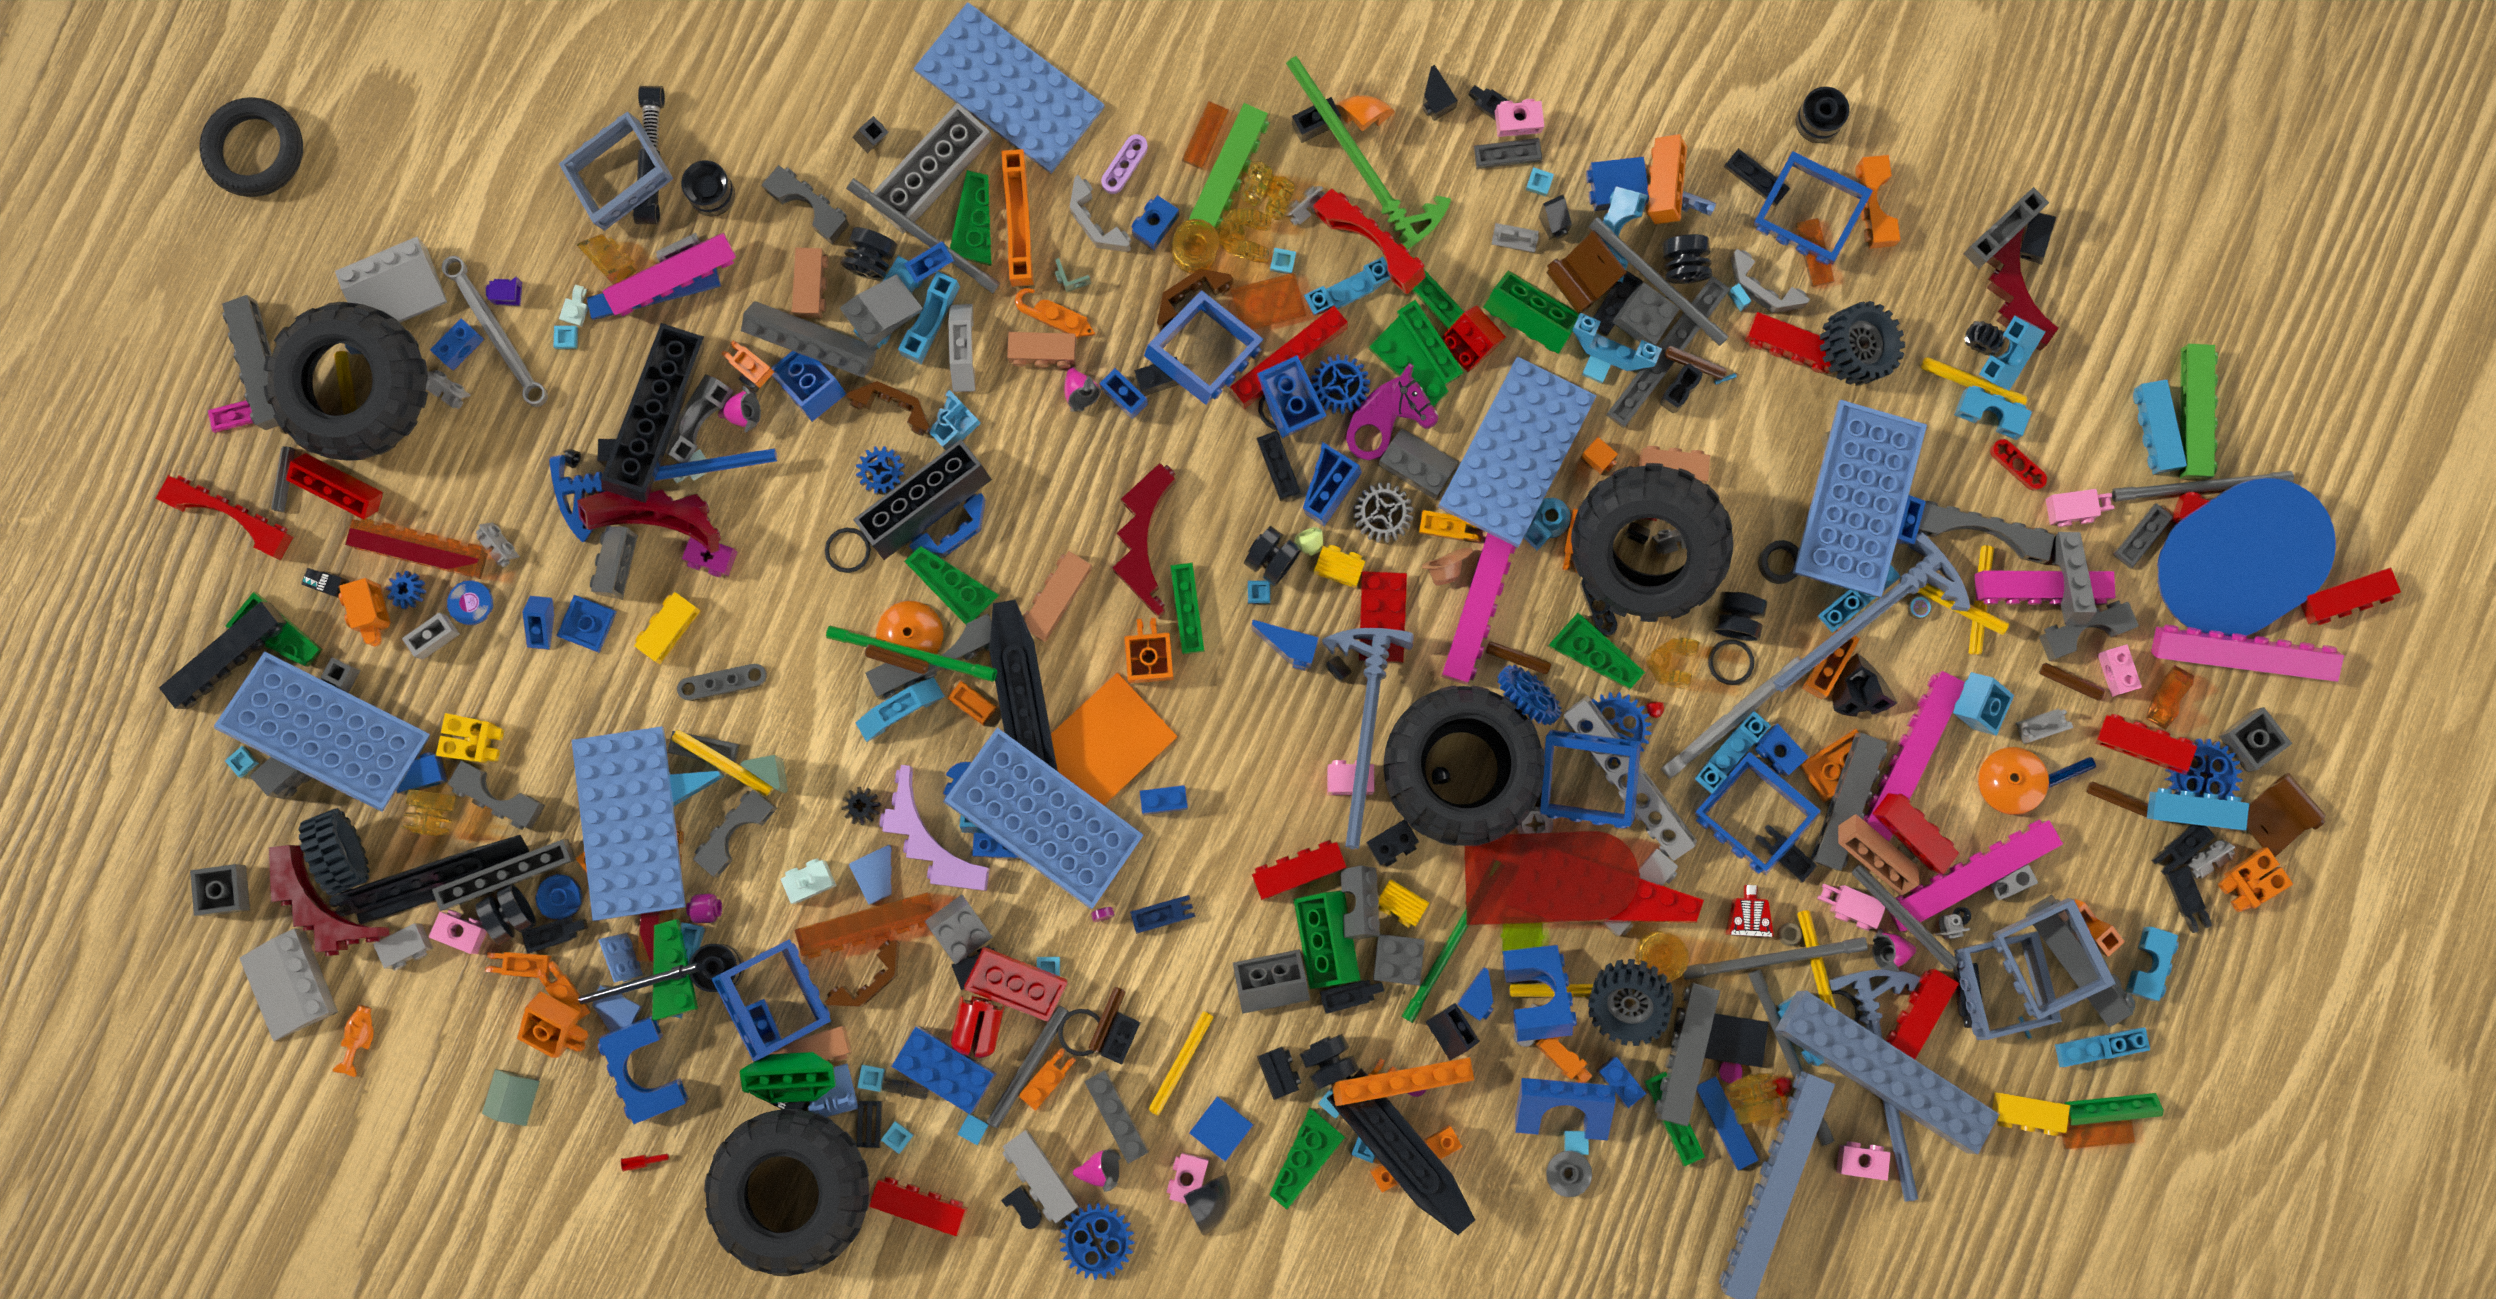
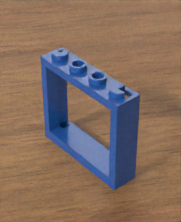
[1754,151,1873,265]
[1144,290,1263,405]
[1540,730,1641,828]
[1695,752,1821,876]
[712,939,831,1062]

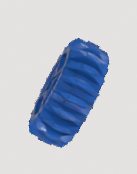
[1311,354,1370,414]

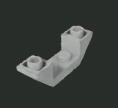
[1070,175,1131,252]
[1731,249,1810,313]
[949,304,975,392]

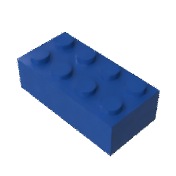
[891,1026,997,1114]

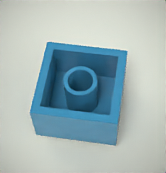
[1953,672,2014,736]

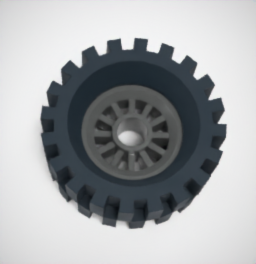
[1820,301,1905,386]
[298,808,370,896]
[1588,959,1674,1046]

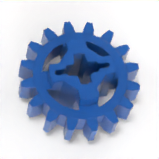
[856,446,905,495]

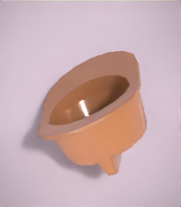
[1422,548,1473,586]

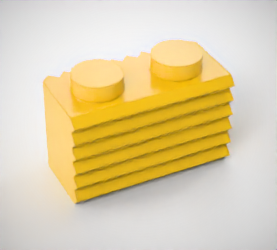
[1314,544,1365,589]
[1378,879,1429,928]

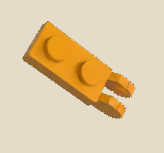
[1419,510,1482,542]

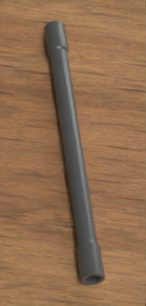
[846,178,1000,294]
[1588,217,1729,346]
[2112,471,2294,502]
[1682,937,1868,980]
[1748,969,1835,1146]

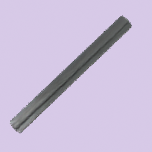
[1852,865,1958,970]
[987,1006,1069,1128]

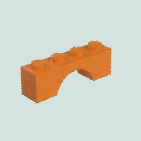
[1855,155,1900,249]

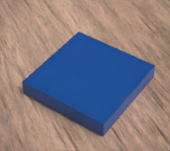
[557,595,617,653]
[1189,1096,1254,1161]

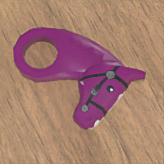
[1346,363,1438,461]

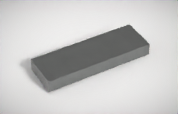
[1474,138,1542,169]
[2113,503,2174,569]
[667,731,740,763]

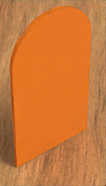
[1051,673,1178,806]

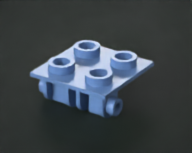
[598,933,643,983]
[808,1063,858,1117]

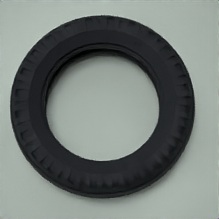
[199,97,303,197]

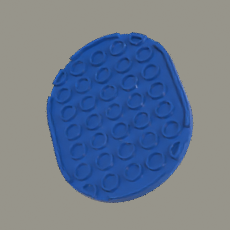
[2157,478,2336,636]

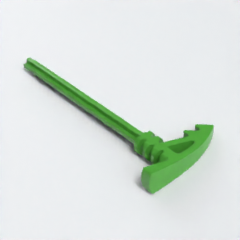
[1286,56,1451,257]

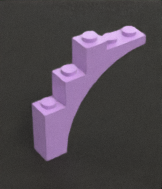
[880,765,990,891]

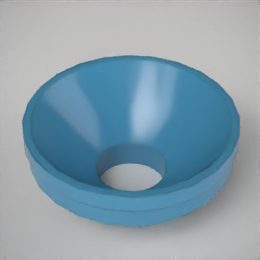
[1531,498,1571,538]

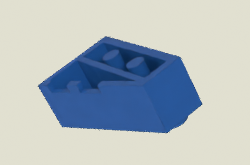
[1303,442,1362,527]

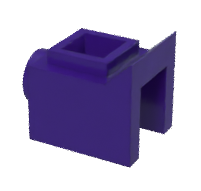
[486,276,523,306]

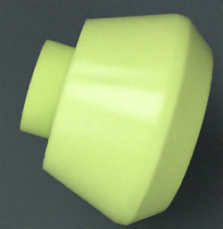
[1294,527,1323,555]

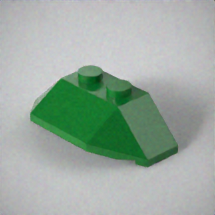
[739,1052,836,1103]

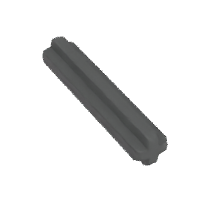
[271,446,295,512]

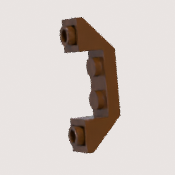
[1157,269,1233,332]
[846,381,931,436]
[825,940,900,1007]

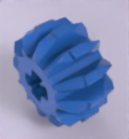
[385,571,427,609]

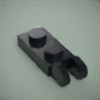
[1755,824,1817,883]
[2151,824,2215,875]
[2165,866,2212,933]

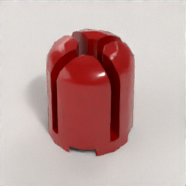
[951,995,1005,1058]

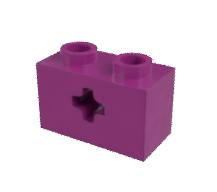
[682,537,738,578]

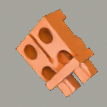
[2218,847,2293,912]
[1534,1037,1592,1083]

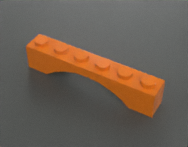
[1001,149,1034,287]
[1332,1057,1474,1106]

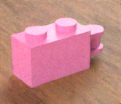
[2045,489,2115,528]
[1817,884,1886,931]

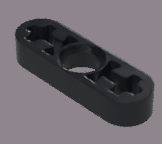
[1580,579,1618,637]

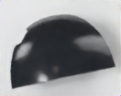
[1832,653,1897,717]
[1184,1173,1231,1235]

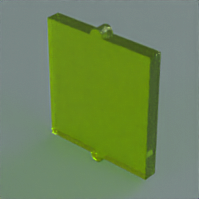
[1500,917,1545,955]

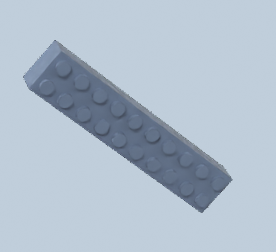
[1775,991,1999,1154]
[1719,1071,1835,1299]

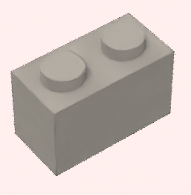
[402,612,460,660]
[373,923,433,971]

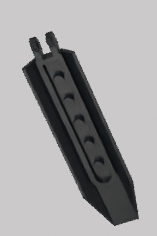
[989,600,1058,772]
[329,835,530,925]
[1327,1068,1475,1235]

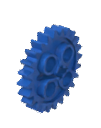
[1497,665,1562,726]
[1582,692,1652,765]
[2165,738,2243,800]
[1059,1203,1135,1280]

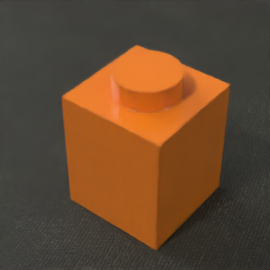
[1581,437,1618,475]

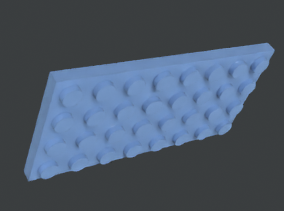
[913,2,1105,174]
[1438,356,1596,548]
[1793,400,1927,598]
[214,652,430,812]
[572,726,686,921]
[943,727,1143,909]

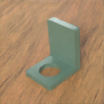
[1055,258,1091,292]

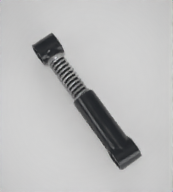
[633,86,665,225]

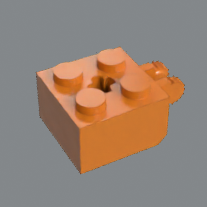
[339,578,391,647]
[1125,617,1174,684]
[517,991,588,1058]

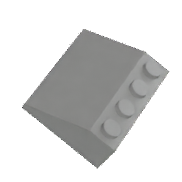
[335,237,448,323]
[239,929,338,1041]

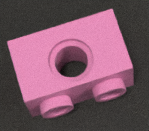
[1495,99,1544,137]
[2097,645,2142,697]
[429,909,487,954]
[1836,1141,1890,1181]
[1166,1152,1209,1204]

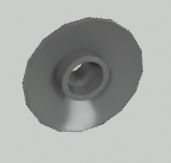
[1546,1151,1592,1197]

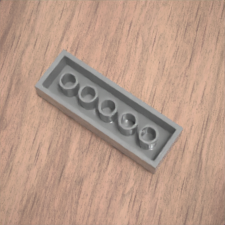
[872,103,992,234]

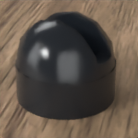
[563,449,581,468]
[1432,767,1451,785]
[1952,907,1971,926]

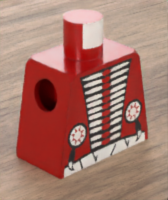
[1726,885,1773,937]

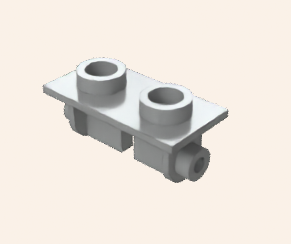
[1283,186,1325,226]
[1491,223,1539,253]
[656,233,701,262]
[426,370,471,409]
[476,522,520,568]
[1652,529,1686,555]
[2184,840,2235,879]
[1935,914,1970,939]

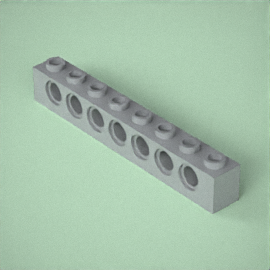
[1563,695,1697,861]

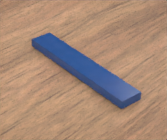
[586,267,721,320]

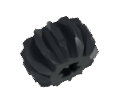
[1964,321,2005,355]
[841,787,881,826]

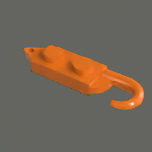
[1015,288,1095,339]

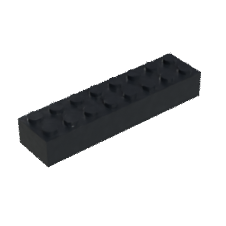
[601,323,704,503]

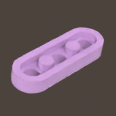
[1101,134,1148,194]

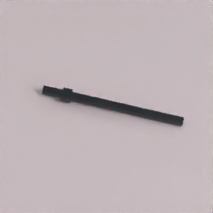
[578,962,701,1005]

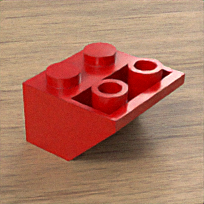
[1441,305,1506,372]

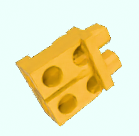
[436,713,505,764]

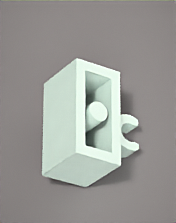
[781,858,836,904]

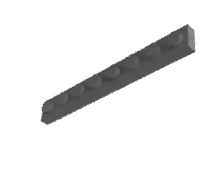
[1606,276,1730,428]

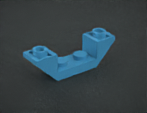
[1304,257,1391,316]
[1573,313,1662,371]
[855,677,945,742]
[1695,711,1771,794]

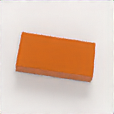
[947,681,997,726]

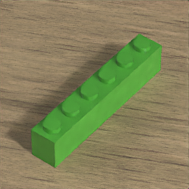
[1189,103,1270,236]
[2180,344,2218,480]

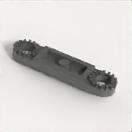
[677,664,767,701]

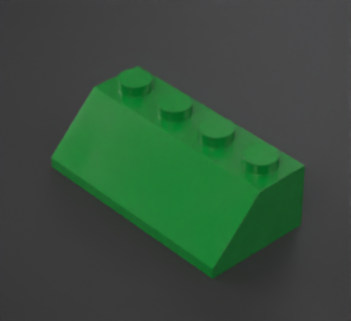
[1483,270,1579,354]
[1293,890,1361,989]

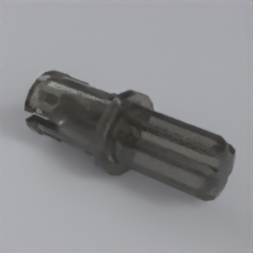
[882,1076,929,1100]

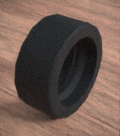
[1758,540,1799,584]

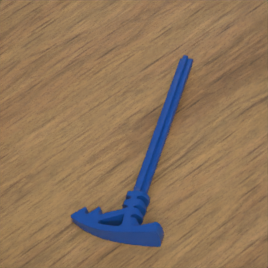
[549,448,777,542]

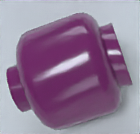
[686,894,722,923]

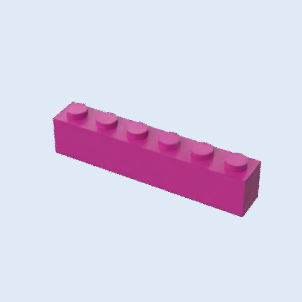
[602,232,736,316]
[1975,571,2116,605]

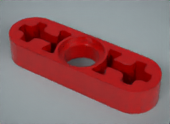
[1990,439,2047,491]

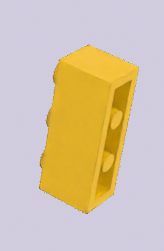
[634,592,701,664]
[1992,1092,2070,1136]

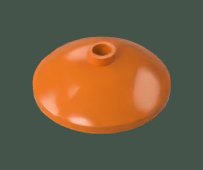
[876,601,944,654]
[1978,747,2049,815]

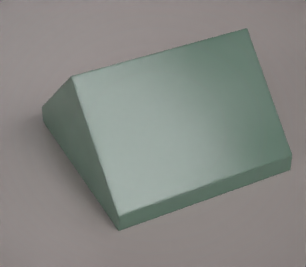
[740,755,788,794]
[482,1069,540,1126]

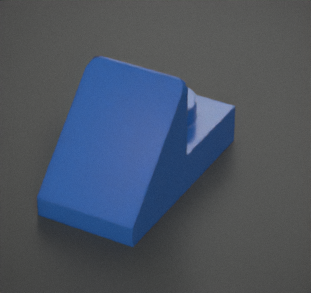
[904,241,955,283]

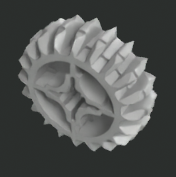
[1353,483,1414,543]

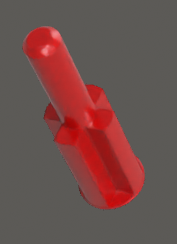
[621,1153,669,1172]

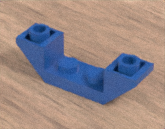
[909,493,986,557]

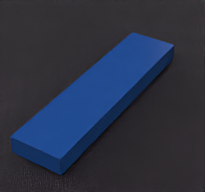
[1696,1076,1758,1171]

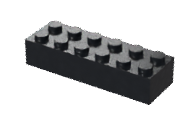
[853,439,992,560]

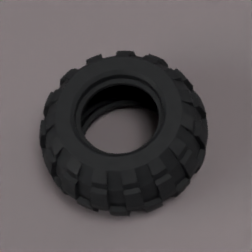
[264,302,428,461]
[1571,463,1734,622]
[1383,685,1545,846]
[704,1109,870,1277]

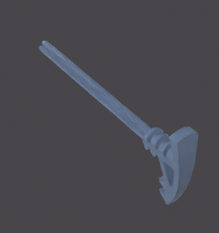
[1773,532,1970,692]
[1322,628,1414,849]
[1828,969,1920,1202]

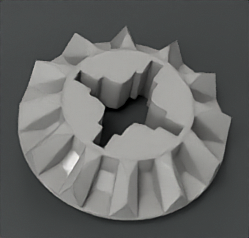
[1517,806,1553,843]

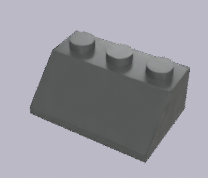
[1379,428,1459,500]
[590,526,638,600]
[1233,949,1310,1014]

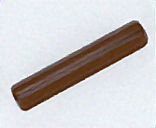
[1665,346,1727,380]
[1486,641,1551,674]
[865,644,929,675]
[2039,663,2105,701]
[2086,782,2148,817]
[1089,987,1126,1053]

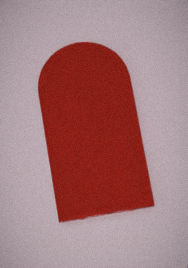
[1464,831,1640,926]

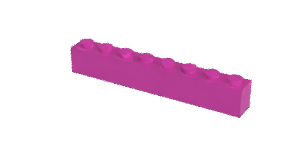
[1441,532,1516,685]
[2151,624,2344,682]
[1863,671,1965,841]
[1886,819,2063,931]

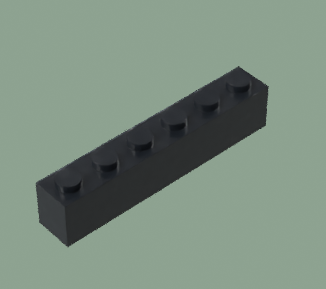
[159,601,287,709]

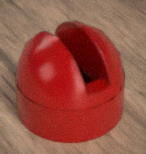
[1646,702,1664,718]
[1772,1076,1793,1097]

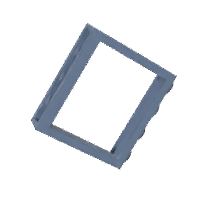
[559,111,674,231]
[1992,898,2116,1020]
[1954,931,2062,1040]

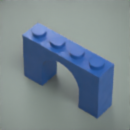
[1503,945,1577,1042]
[598,1016,689,1125]
[1515,1078,1615,1141]

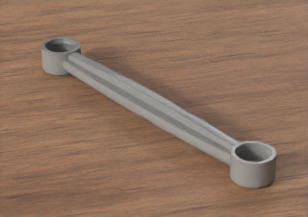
[442,256,548,407]
[1661,655,1802,779]

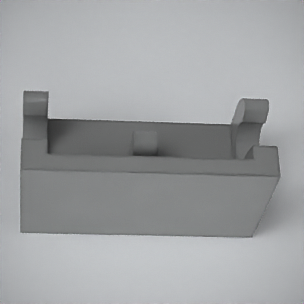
[2016,709,2073,744]

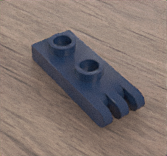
[1130,895,1196,934]

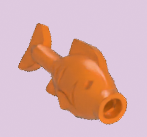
[333,1005,374,1077]

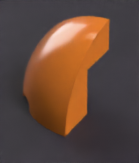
[1335,95,1395,131]

